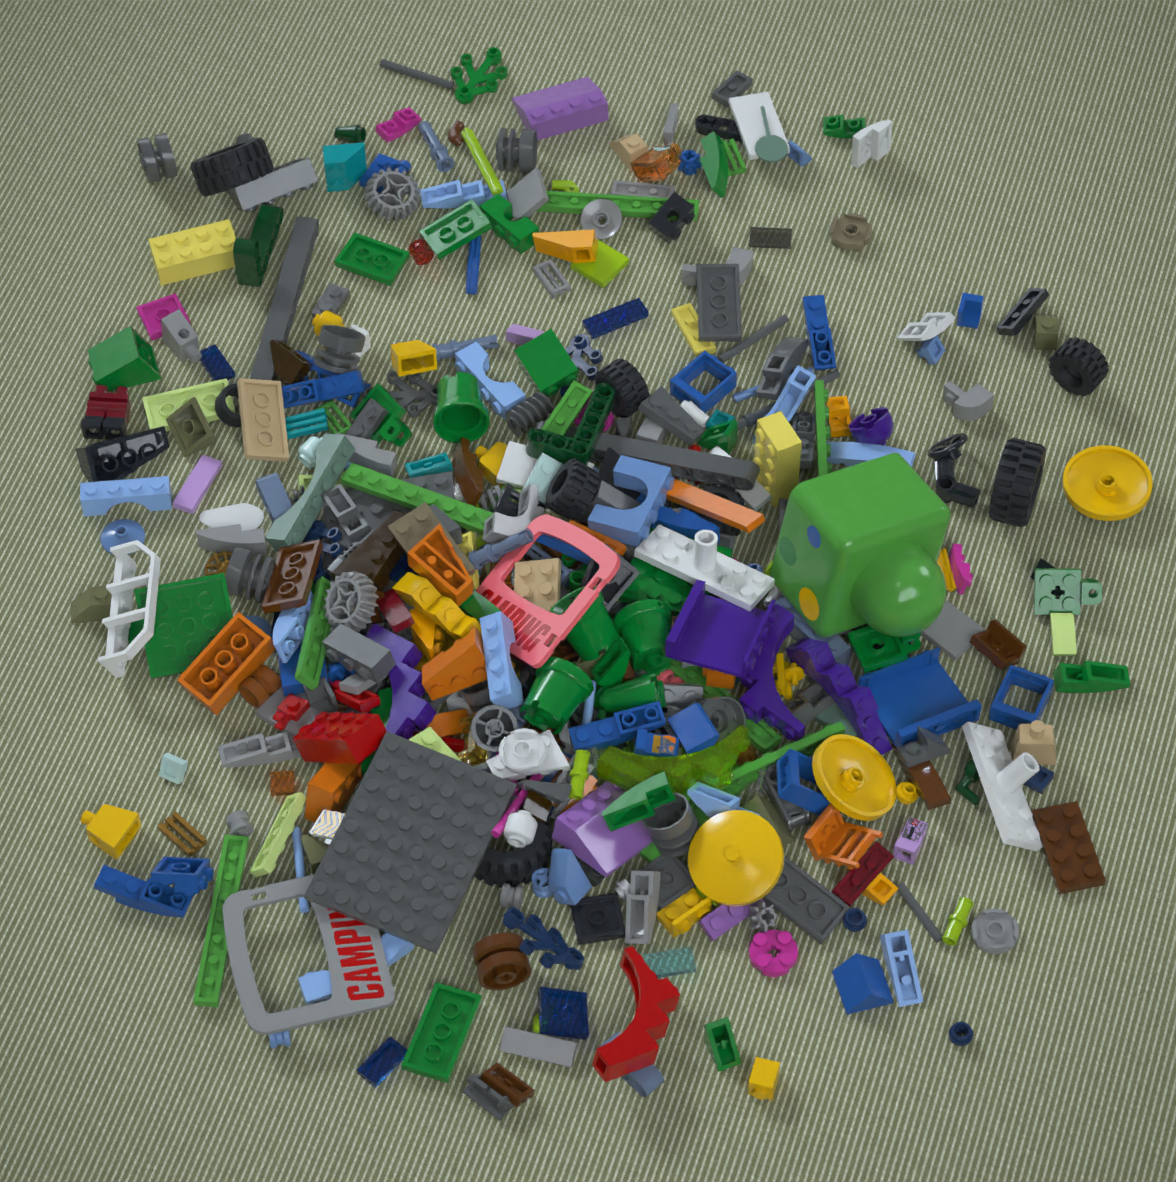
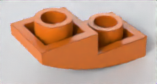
[426,709,471,738]

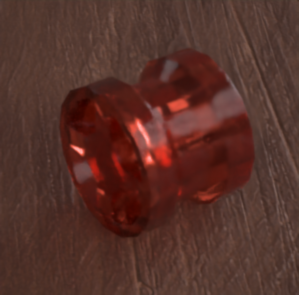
[408,239,434,266]

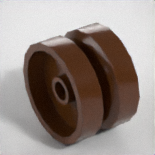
[472,932,531,990]

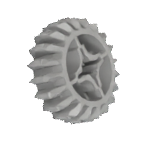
[364,167,420,222]
[323,571,379,632]

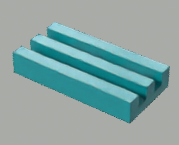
[285,408,328,440]
[404,453,453,478]

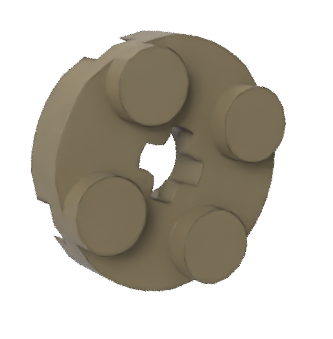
[830,213,872,252]

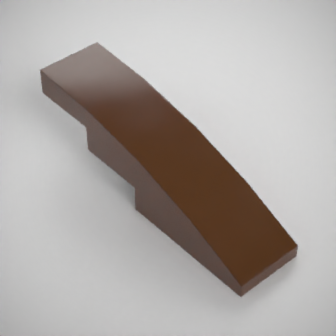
[453,437,484,507]
[891,743,951,810]

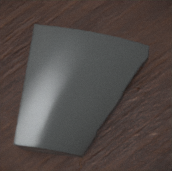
[785,676,835,725]

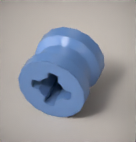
[532,868,553,898]
[269,1030,291,1049]

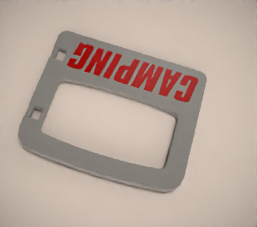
[222,874,395,1035]

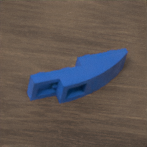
[802,295,836,371]
[282,370,364,409]
[636,494,720,545]
[568,701,666,753]
[94,865,193,918]

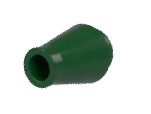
[334,125,366,143]

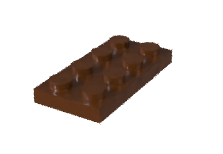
[262,539,323,614]
[1031,801,1106,895]

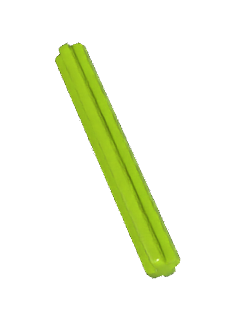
[461,127,503,195]

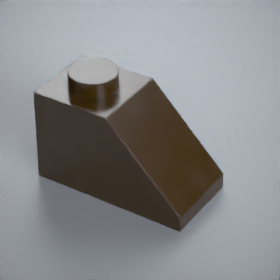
[270,339,313,385]

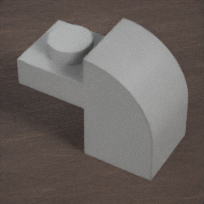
[943,381,994,421]

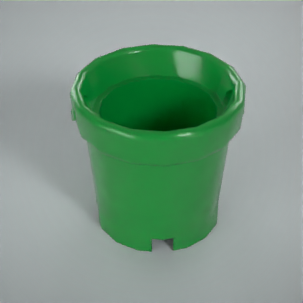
[433,372,490,444]
[549,586,620,661]
[613,599,677,673]
[520,657,594,734]

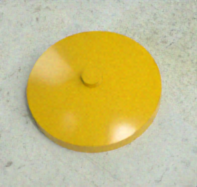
[1062,445,1153,521]
[812,734,897,821]
[688,810,784,907]

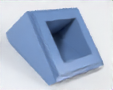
[788,140,812,167]

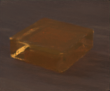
[270,771,295,796]

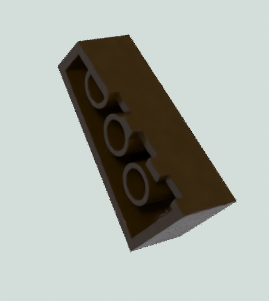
[331,510,406,591]

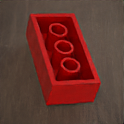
[292,711,387,764]

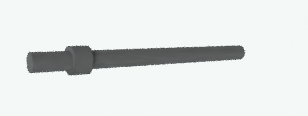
[737,370,840,430]

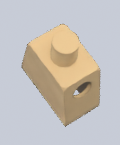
[1011,720,1057,765]

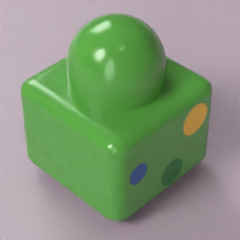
[770,453,951,637]

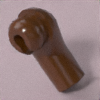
[447,121,465,147]

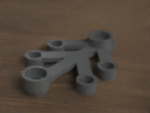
[363,370,438,418]

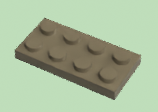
[388,502,476,595]

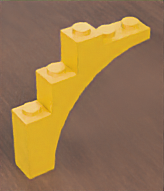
[393,572,515,668]

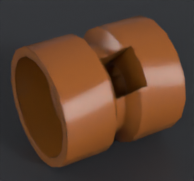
[238,665,282,708]

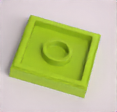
[570,239,630,288]

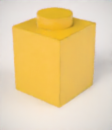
[748,1057,780,1100]

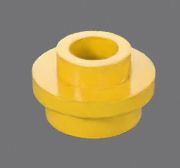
[896,782,919,804]

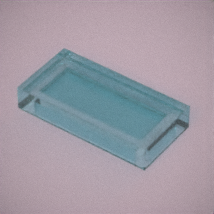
[644,947,696,978]

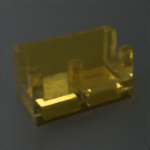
[457,712,487,766]

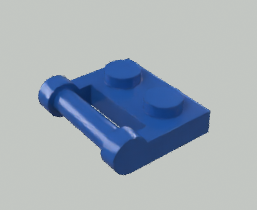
[359,153,411,194]

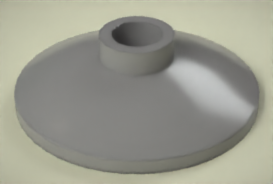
[581,199,622,240]

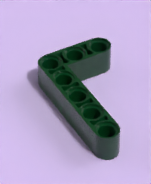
[233,204,284,287]
[526,383,615,465]

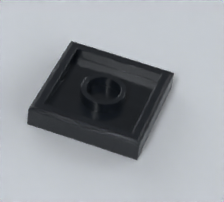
[570,893,625,946]

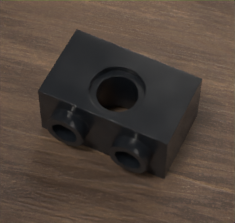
[648,192,695,244]

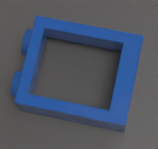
[670,351,737,413]
[989,665,1054,730]
[776,748,831,816]

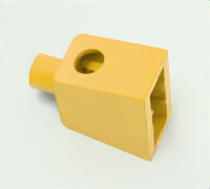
[391,340,437,377]
[475,442,508,489]
[80,804,142,860]

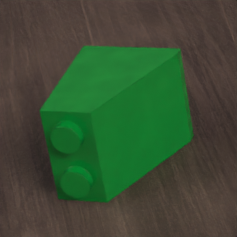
[88,326,161,392]
[514,329,580,397]

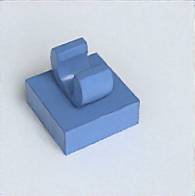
[916,335,945,364]

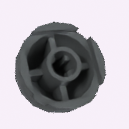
[471,704,518,752]

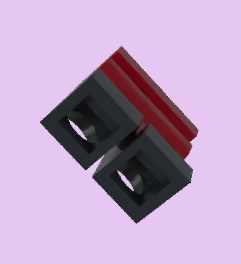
[81,385,131,440]

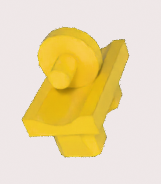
[773,653,804,700]

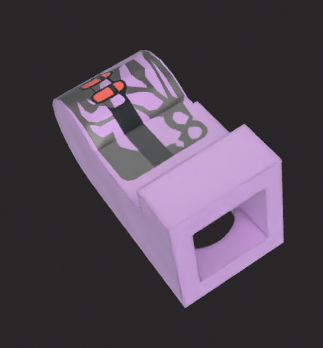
[894,817,928,865]

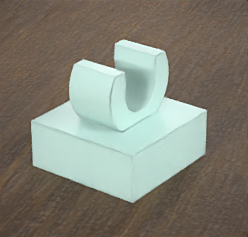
[159,753,188,785]

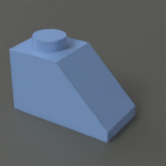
[548,848,592,905]

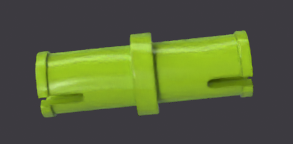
[568,750,591,800]
[942,897,974,946]

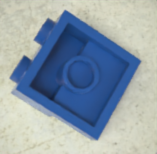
[151,857,214,896]

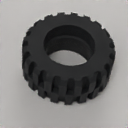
[190,137,274,197]
[989,438,1046,527]
[474,795,552,888]

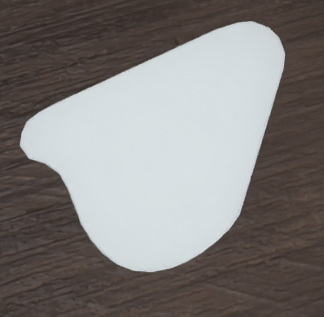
[199,503,264,531]

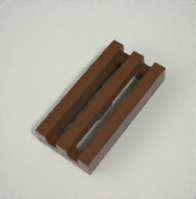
[481,1062,535,1108]

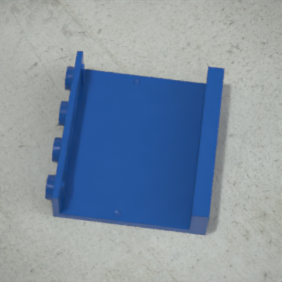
[858,647,982,748]

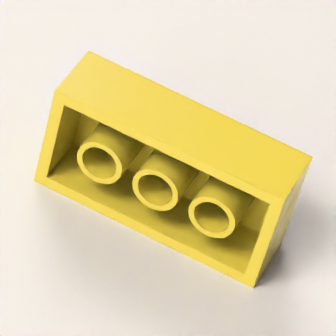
[148,219,236,285]
[753,411,802,507]

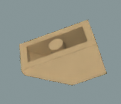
[609,133,648,171]

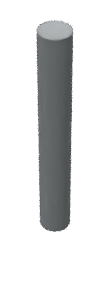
[897,882,943,943]

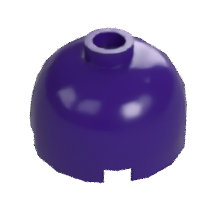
[849,407,894,446]

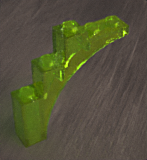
[597,725,750,795]

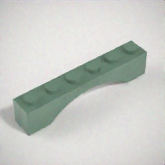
[265,434,355,552]

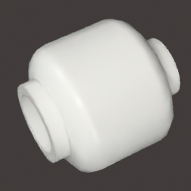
[503,810,538,848]

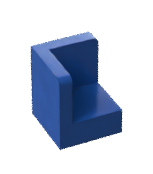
[957,293,984,329]

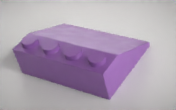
[512,77,608,140]
[552,774,652,877]

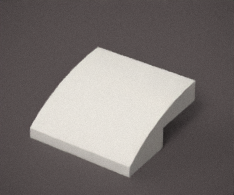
[851,120,892,169]
[897,312,956,341]

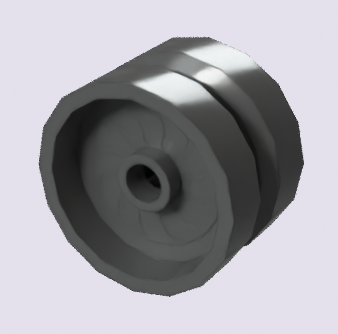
[137,133,177,183]

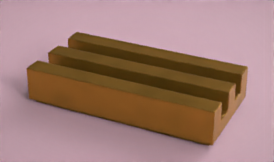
[158,811,207,858]

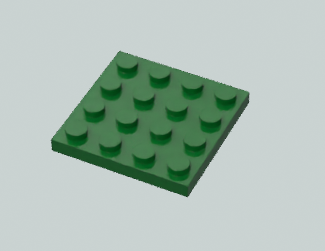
[618,527,733,617]
[134,573,233,679]

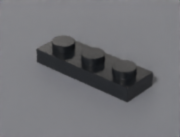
[996,288,1049,336]

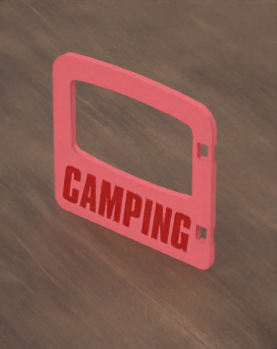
[476,514,621,668]

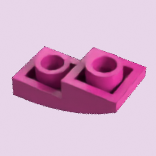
[375,107,421,143]
[948,543,973,595]

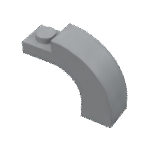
[681,247,754,287]
[483,483,545,544]

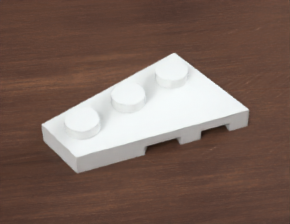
[486,729,571,781]

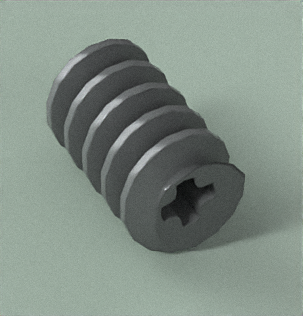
[505,392,554,436]

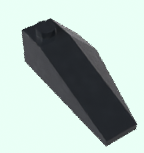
[75,426,170,482]
[579,543,640,611]

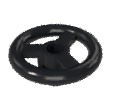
[927,433,968,460]

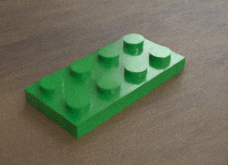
[401,982,482,1084]

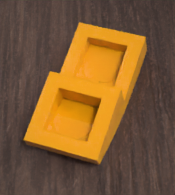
[825,396,852,438]
[862,873,899,906]

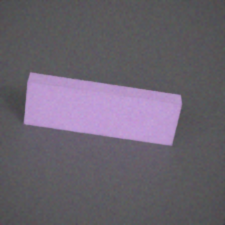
[173,455,223,514]

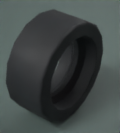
[214,384,242,427]

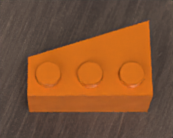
[407,524,473,607]
[422,626,488,701]
[305,761,363,823]

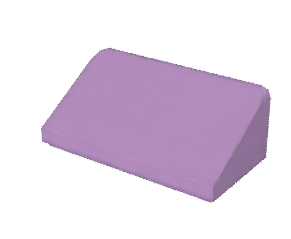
[506,324,544,345]

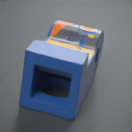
[633,728,679,760]

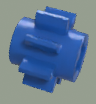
[676,150,702,175]

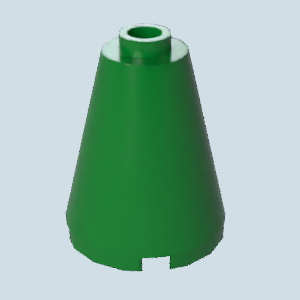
[599,671,666,716]

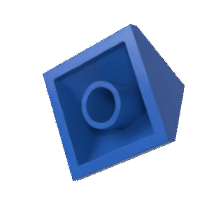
[667,703,720,770]
[832,953,894,1015]

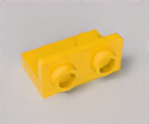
[656,888,712,938]

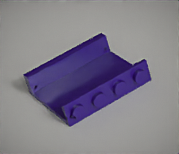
[665,579,778,679]

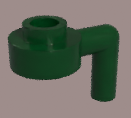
[955,759,981,806]

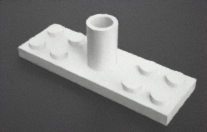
[634,524,775,611]
[962,721,1043,851]

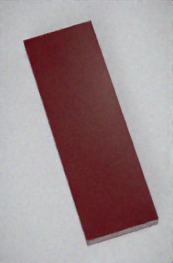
[376,589,415,633]
[831,841,895,907]

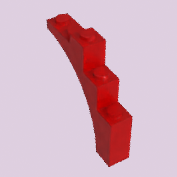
[592,946,681,1083]

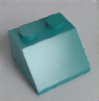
[323,142,367,192]

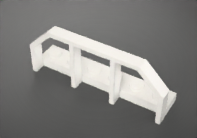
[98,540,161,678]

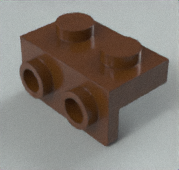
[969,619,1027,670]

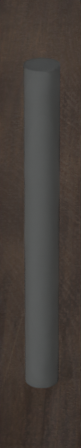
[380,59,455,90]
[718,314,789,363]

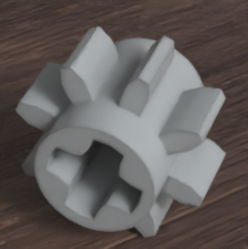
[746,901,778,932]

